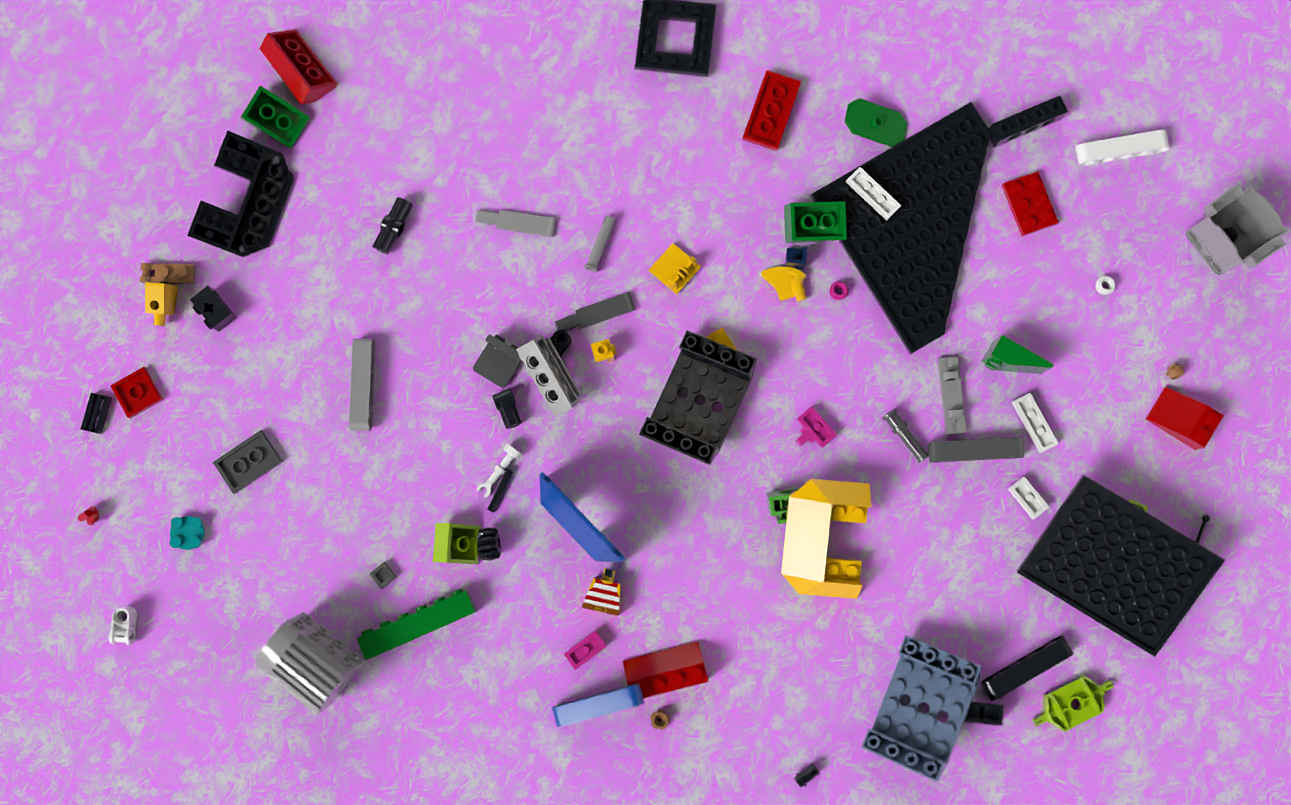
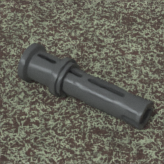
[882,408,929,463]

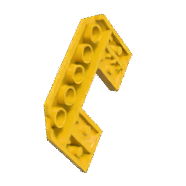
[781,478,872,599]

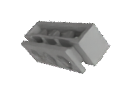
[516,335,581,417]

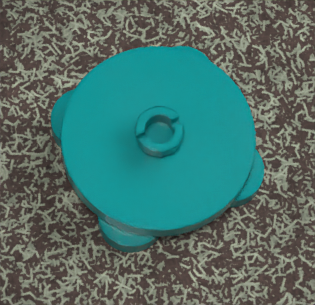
[169,516,205,550]

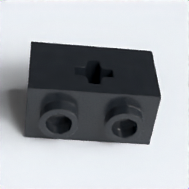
[190,285,237,331]

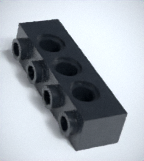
[989,95,1068,148]

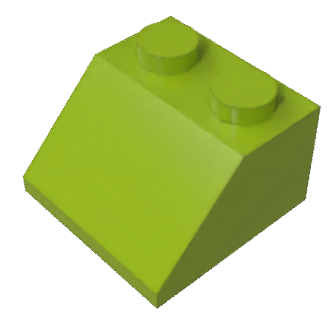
[433,523,481,565]

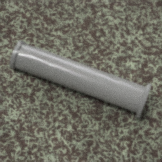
[583,215,616,272]

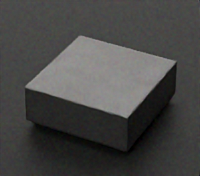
[369,562,397,589]

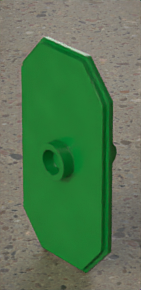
[844,98,907,147]

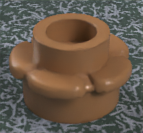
[1166,363,1185,380]
[650,710,670,730]

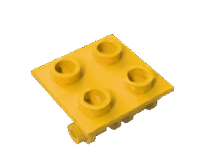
[648,243,701,295]

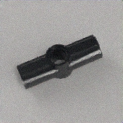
[372,197,413,255]

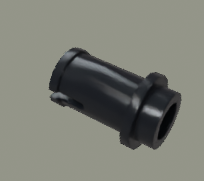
[794,763,820,788]

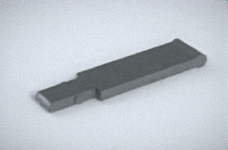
[555,292,636,331]

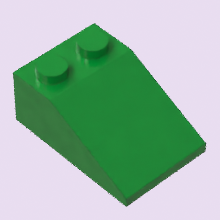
[240,85,310,149]
[784,202,847,243]
[982,335,1054,374]

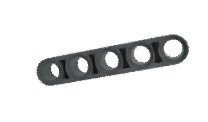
[928,437,1025,463]

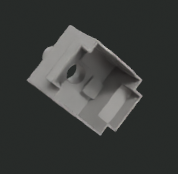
[1186,184,1287,275]

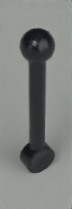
[1195,515,1210,543]

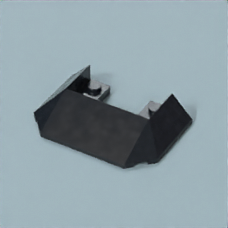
[187,130,294,257]

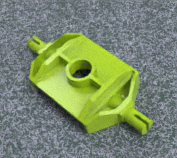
[1032,675,1114,732]

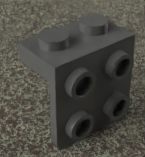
[473,334,522,388]

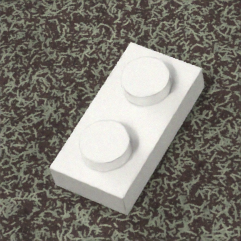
[1008,477,1049,519]

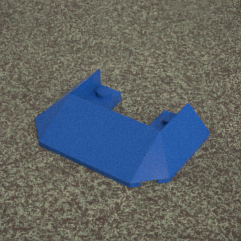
[539,472,627,562]

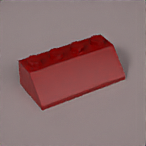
[259,29,338,105]
[622,642,709,699]

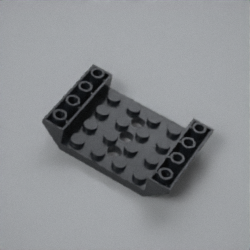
[639,330,757,465]

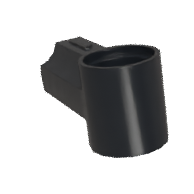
[492,388,522,429]

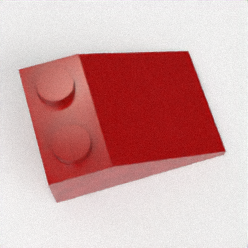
[1145,387,1224,450]

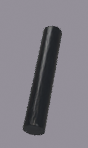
[487,469,514,513]

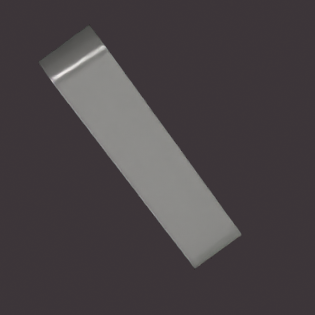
[349,339,375,431]

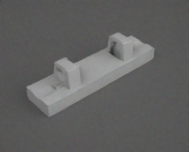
[937,357,966,435]

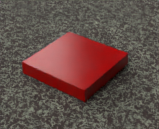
[110,367,164,419]

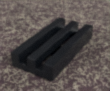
[80,393,112,434]

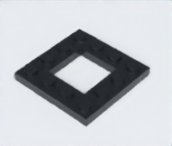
[635,0,716,77]

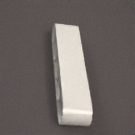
[1075,130,1170,166]

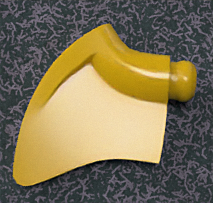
[761,266,807,302]

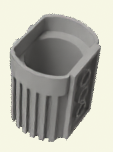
[255,612,364,715]

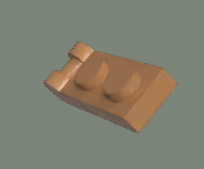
[140,263,195,284]

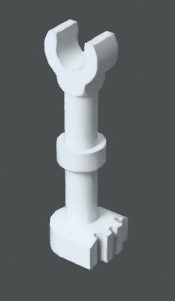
[477,443,522,497]

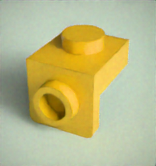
[591,339,617,362]

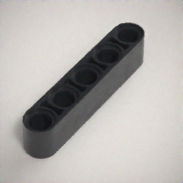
[980,635,1074,701]

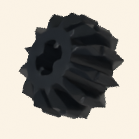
[477,527,501,561]

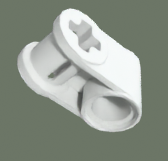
[109,607,137,645]

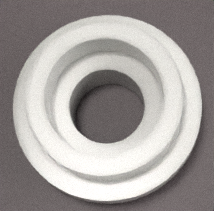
[1095,276,1115,295]

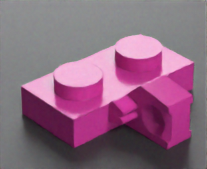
[796,406,837,448]

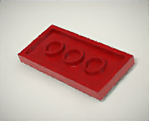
[742,70,802,151]

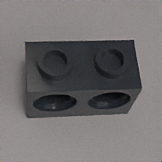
[964,702,1004,726]

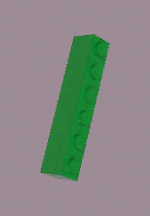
[357,589,477,660]

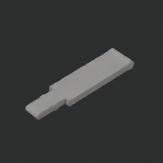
[475,210,556,237]

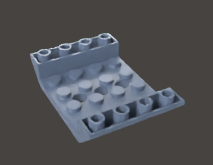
[861,635,982,782]

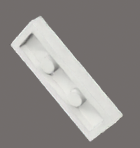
[846,167,901,220]
[1011,393,1059,453]

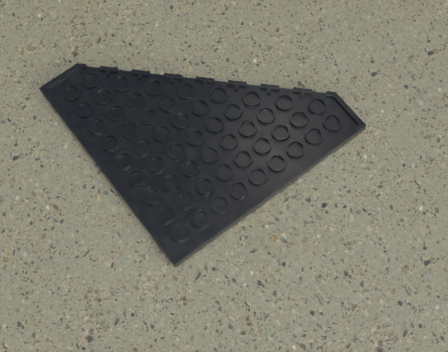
[811,102,991,355]

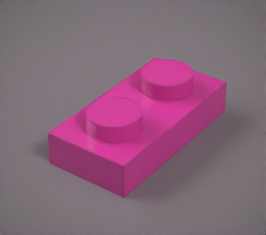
[564,630,607,670]

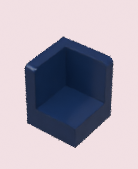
[785,246,808,270]

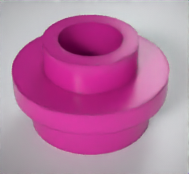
[829,281,848,300]

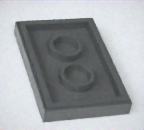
[213,430,283,494]

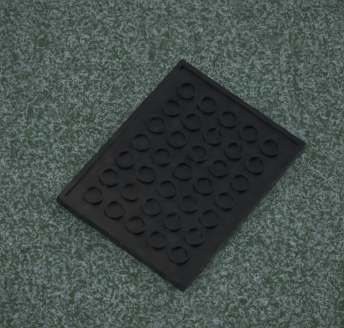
[1017,474,1225,657]

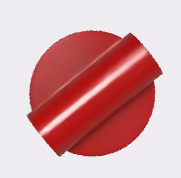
[78,506,99,525]

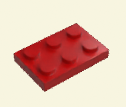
[1001,171,1059,237]

